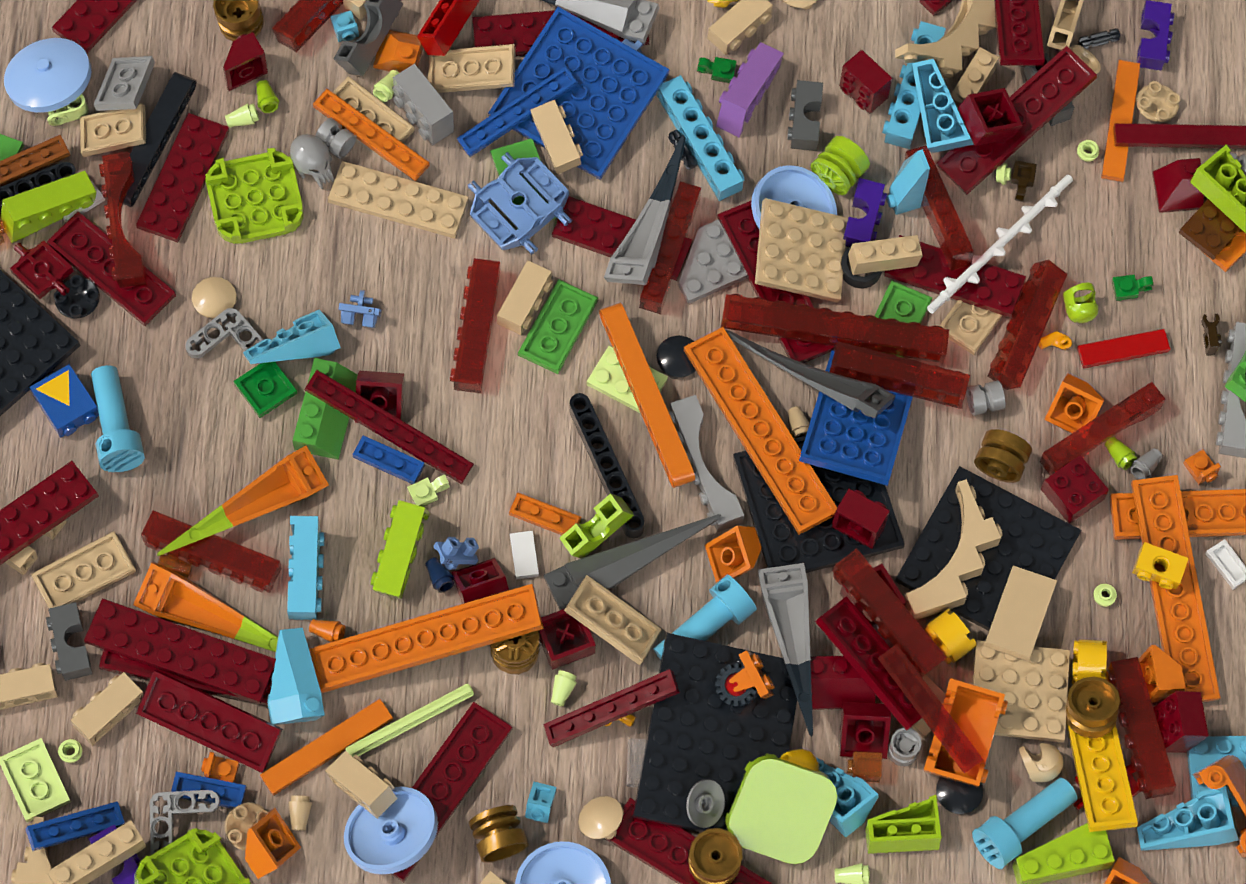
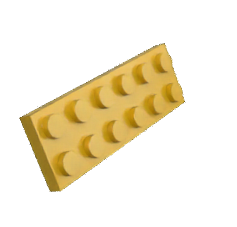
[1066,721,1138,832]

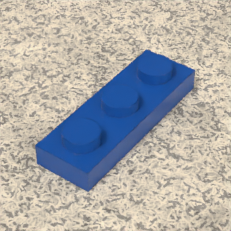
[353,435,425,484]
[171,772,247,809]

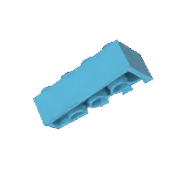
[287,516,325,620]

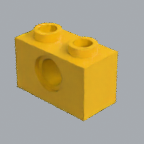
[1132,542,1189,589]

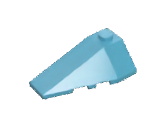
[887,149,930,215]
[243,310,341,364]
[267,628,325,725]
[816,758,879,837]
[1137,786,1239,851]

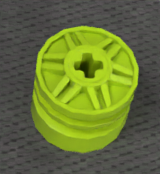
[810,136,870,195]

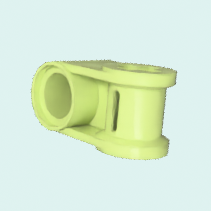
[47,94,89,126]

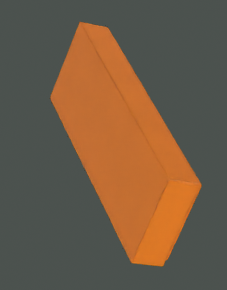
[509,493,582,535]

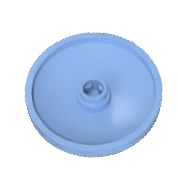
[4,38,92,113]
[751,165,837,230]
[344,787,438,874]
[515,842,611,884]

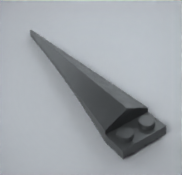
[726,330,895,418]
[544,514,721,610]

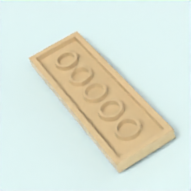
[328,161,469,239]

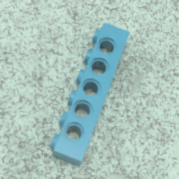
[882,21,946,149]
[657,75,745,201]

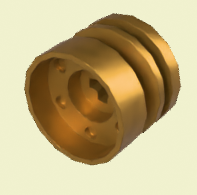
[213,0,264,41]
[490,631,539,674]
[469,805,529,863]

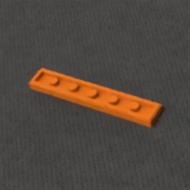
[1101,60,1140,182]
[313,89,430,181]
[260,699,393,796]

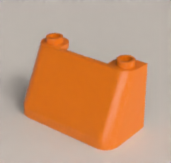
[924,678,1008,787]
[1193,755,1246,858]

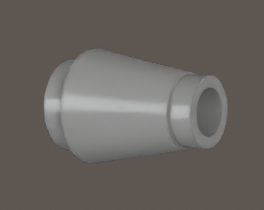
[1131,448,1163,479]

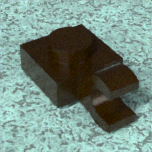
[1011,160,1037,202]
[1201,314,1222,356]

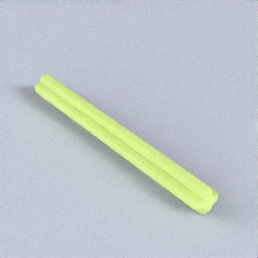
[346,684,474,757]

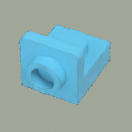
[330,10,359,42]
[525,782,557,823]

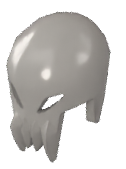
[290,134,334,189]

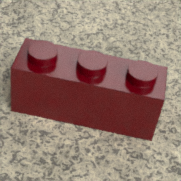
[810,656,875,710]

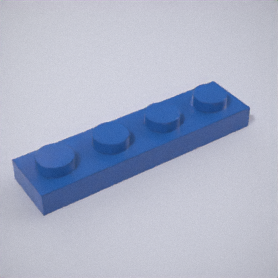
[25,801,125,851]

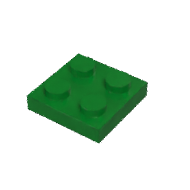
[233,362,297,418]

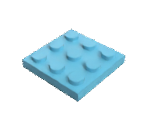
[1187,736,1246,807]

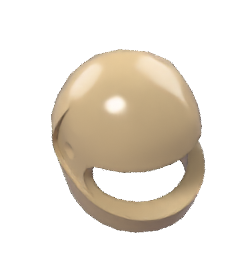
[1019,743,1063,782]

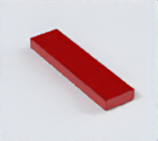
[1077,329,1170,369]

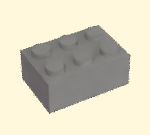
[392,64,454,146]

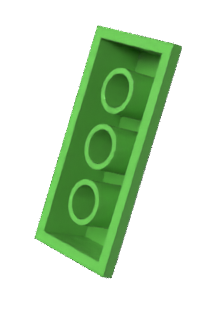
[292,358,358,460]

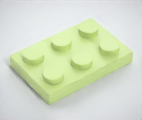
[586,346,668,413]
[0,738,71,823]

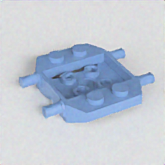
[468,152,572,255]

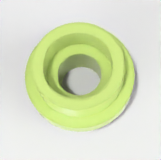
[1077,140,1099,161]
[996,163,1012,185]
[1093,584,1117,607]
[58,739,83,763]

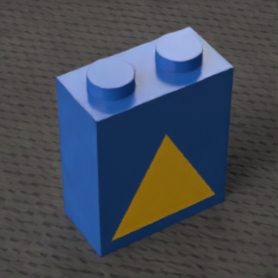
[30,364,99,438]

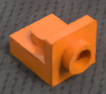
[1183,449,1221,485]
[201,752,240,783]

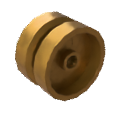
[974,429,1032,483]
[1066,677,1120,738]
[688,828,743,884]

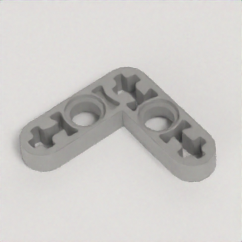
[186,308,263,364]
[150,790,221,855]

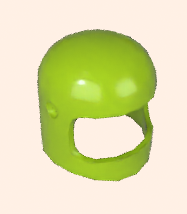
[1063,282,1099,324]

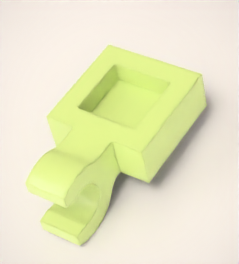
[407,475,450,507]

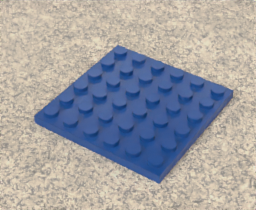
[488,7,670,180]

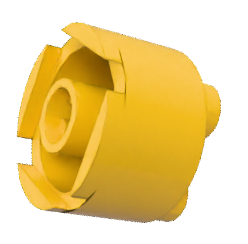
[924,609,977,664]
[1072,639,1107,685]

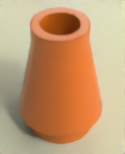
[309,619,346,642]

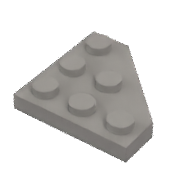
[678,219,747,304]

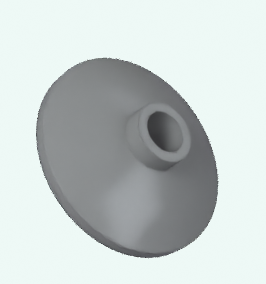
[687,780,725,828]

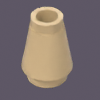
[788,406,810,438]
[288,795,312,831]

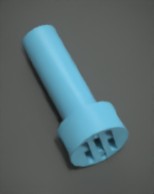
[91,365,145,472]
[653,574,757,660]
[972,778,1077,869]

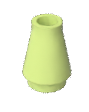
[373,70,399,102]
[225,103,259,128]
[550,670,577,707]
[835,863,870,884]

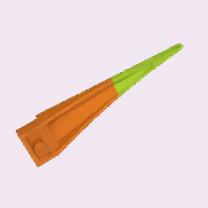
[157,445,329,556]
[133,562,278,652]

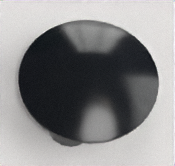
[54,275,100,319]
[656,336,696,379]
[936,777,983,815]

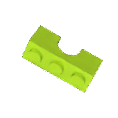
[559,494,634,558]

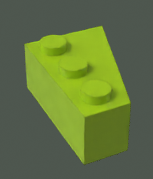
[865,794,942,854]

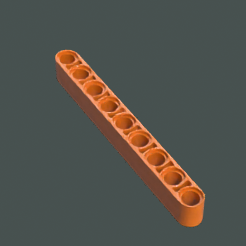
[599,302,695,488]

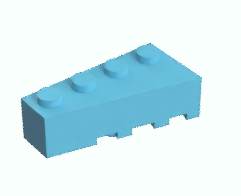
[912,59,974,154]

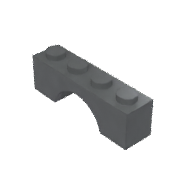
[333,0,403,76]

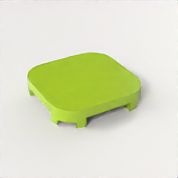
[206,148,303,244]
[725,754,837,864]
[134,828,251,884]

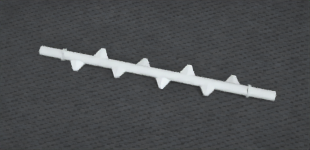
[927,174,1073,314]

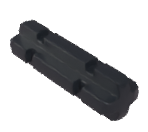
[1078,28,1121,49]
[668,130,697,170]

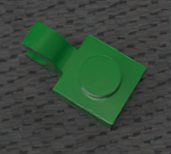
[697,57,736,83]
[1112,274,1154,301]

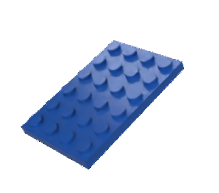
[799,350,919,486]

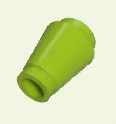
[256,80,279,113]
[1104,436,1137,470]

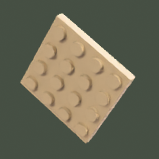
[755,198,847,303]
[973,640,1070,743]

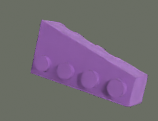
[716,42,784,137]

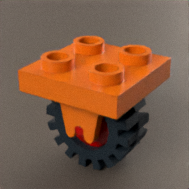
[715,650,775,707]

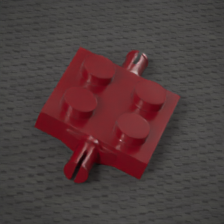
[10,240,74,299]

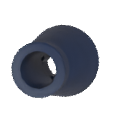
[425,557,454,593]

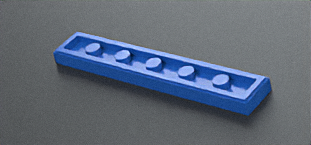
[457,66,579,158]

